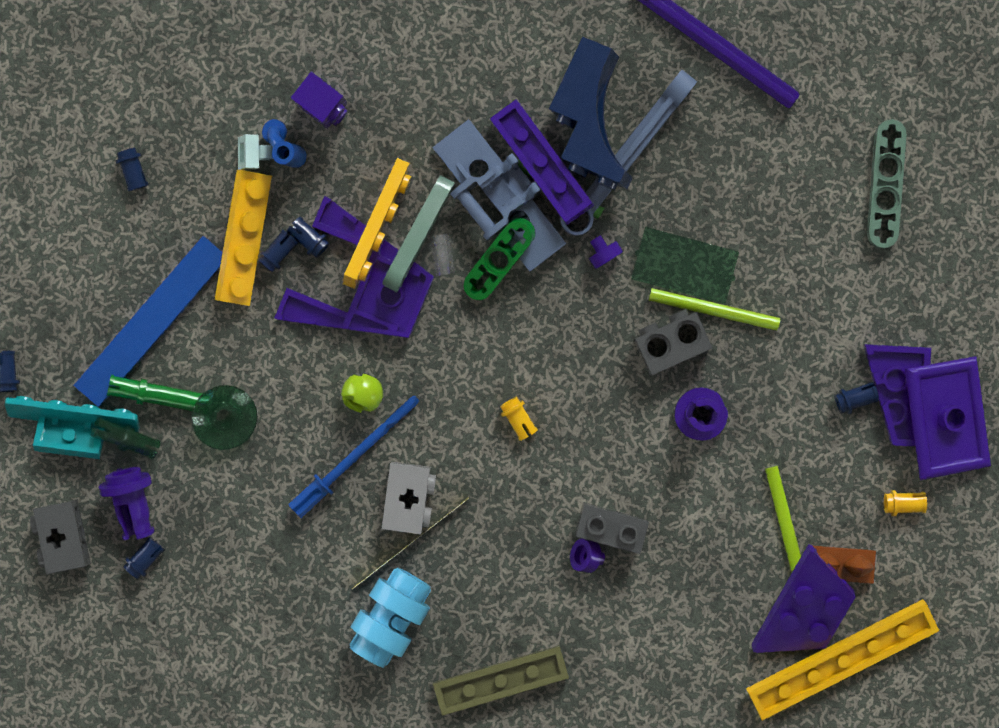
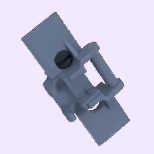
[432,119,567,272]

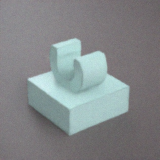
[238,134,273,171]

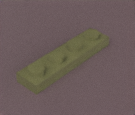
[433,645,569,716]

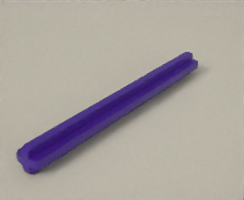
[638,0,800,108]

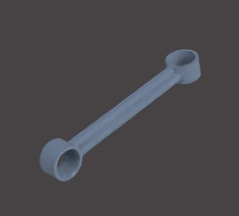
[560,70,697,236]

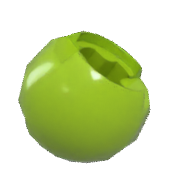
[341,374,383,413]

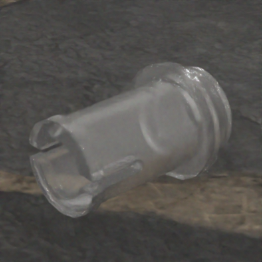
[428,233,456,276]

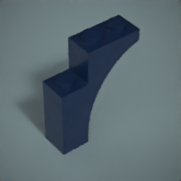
[549,37,633,191]

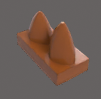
[812,545,876,584]

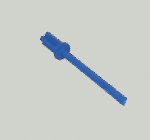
[288,396,419,518]

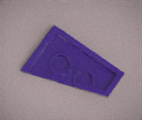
[863,344,931,446]

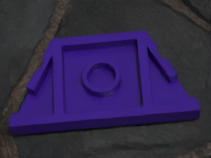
[752,544,856,653]

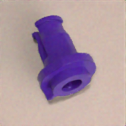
[674,388,728,441]
[98,467,155,540]

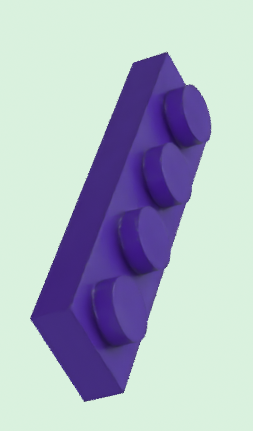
[490,99,594,225]

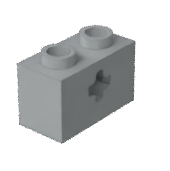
[381,462,436,534]

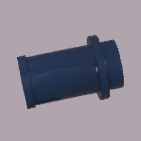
[116,148,149,192]
[286,216,330,258]
[257,229,298,272]
[0,351,20,393]
[834,382,879,415]
[123,536,165,580]

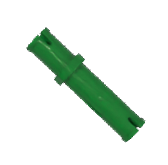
[107,375,209,415]

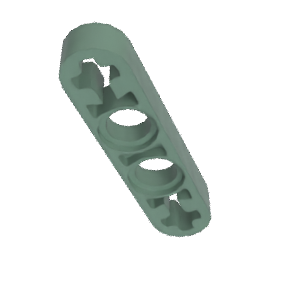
[867,119,907,249]
[382,175,455,292]

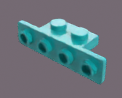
[4,396,140,459]

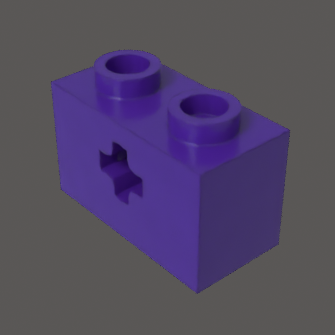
[291,71,348,129]

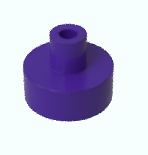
[589,235,623,270]
[570,538,605,573]

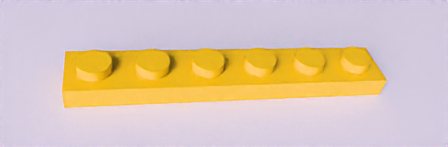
[746,599,939,721]

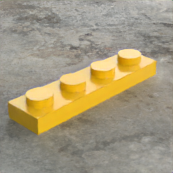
[343,158,412,289]
[215,170,272,306]

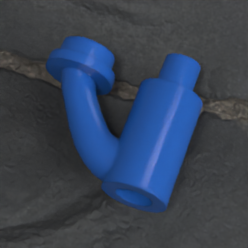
[262,119,307,168]

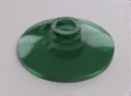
[191,385,258,450]

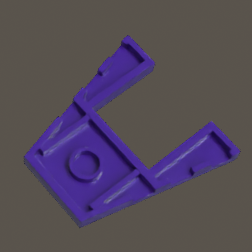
[274,196,435,338]

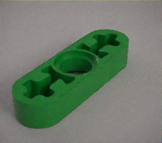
[464,218,536,300]

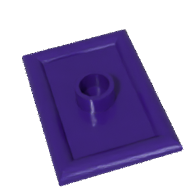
[905,356,991,480]

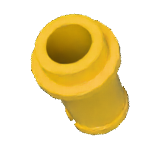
[500,396,538,441]
[884,490,927,517]

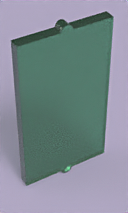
[631,227,739,304]

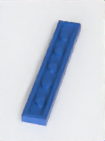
[73,236,223,407]

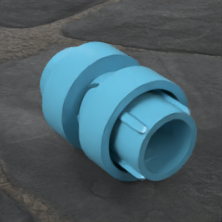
[350,567,431,668]

